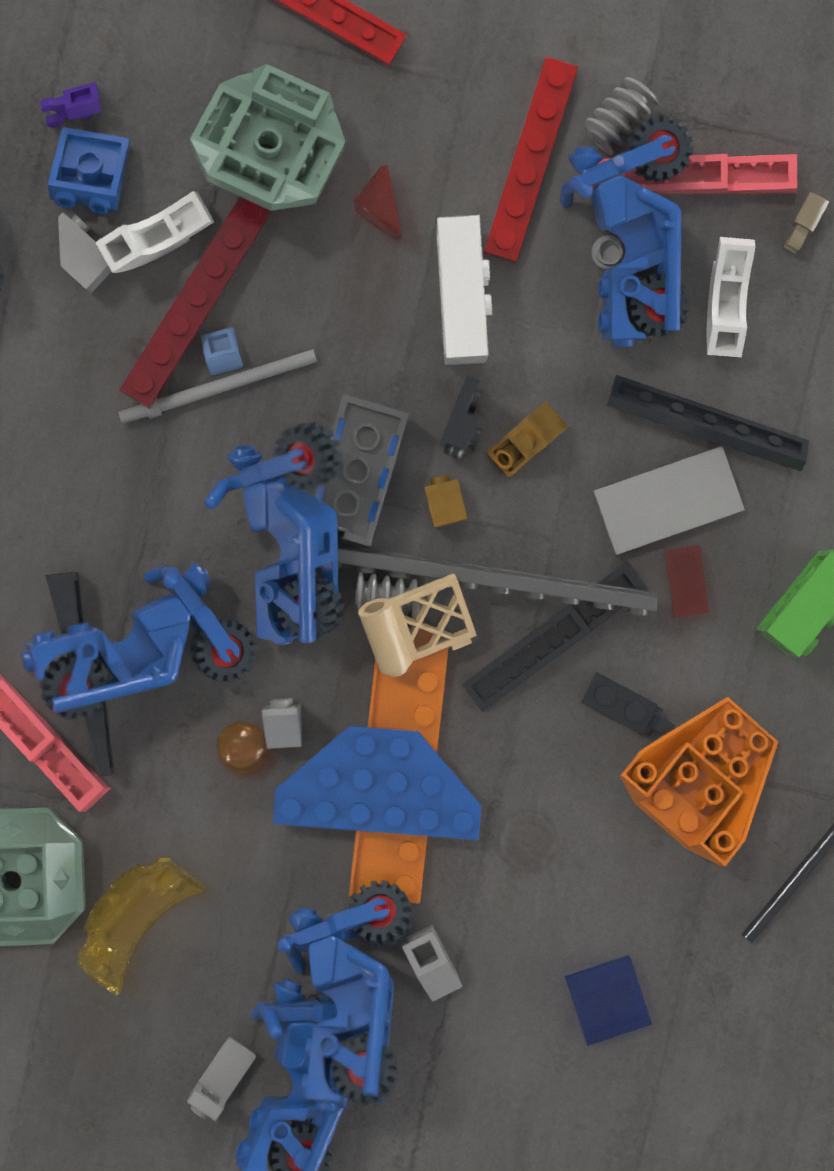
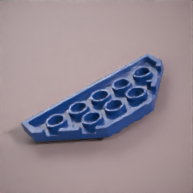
[273,725,481,840]

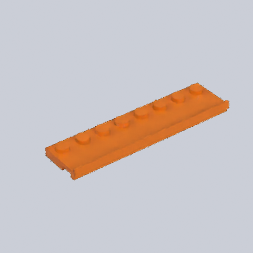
[349,628,449,904]

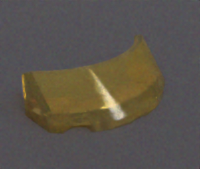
[77,856,207,995]

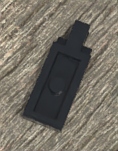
[581,672,676,737]

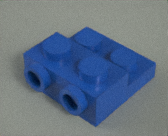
[47,127,131,214]

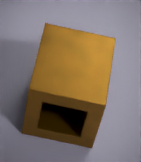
[424,475,468,528]

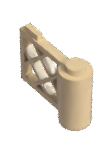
[358,573,477,677]

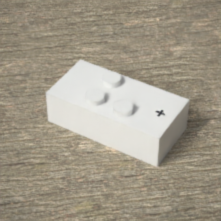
[436,215,492,365]

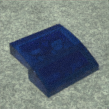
[565,955,652,1046]

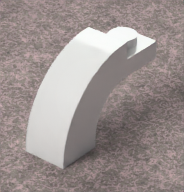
[95,191,214,273]
[707,237,756,358]

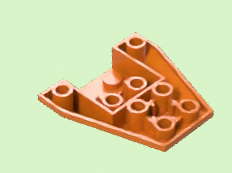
[620,697,778,867]

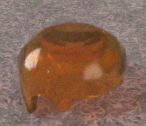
[216,721,269,776]

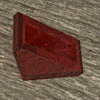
[353,165,402,239]

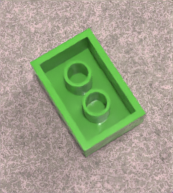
[755,550,834,658]

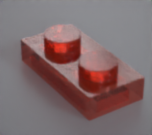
[664,545,709,617]

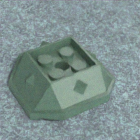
[190,64,345,211]
[0,806,86,946]

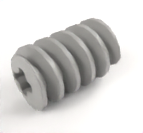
[584,77,659,156]
[355,572,427,619]

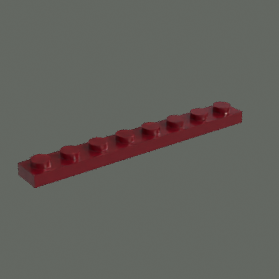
[119,197,274,409]

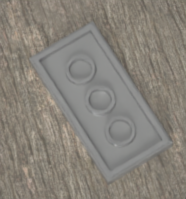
[593,446,745,555]

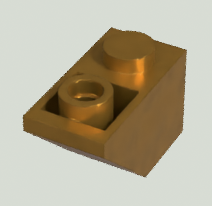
[487,401,568,478]

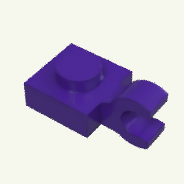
[40,82,102,128]

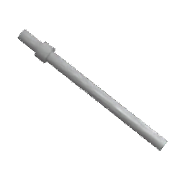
[118,349,317,424]

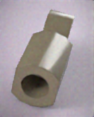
[783,192,829,255]

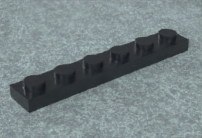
[607,375,809,471]

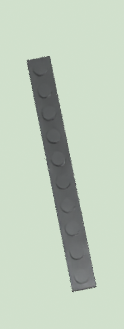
[338,544,658,615]

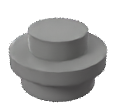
[591,235,626,270]

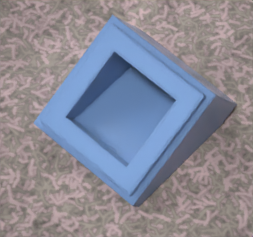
[200,327,243,376]

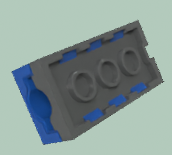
[313,394,409,547]

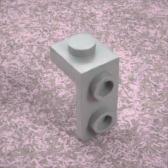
[187,1037,256,1121]

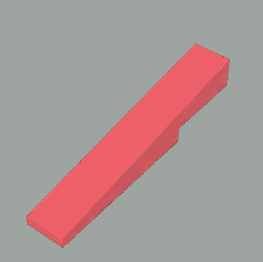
[591,154,797,194]
[0,674,111,812]

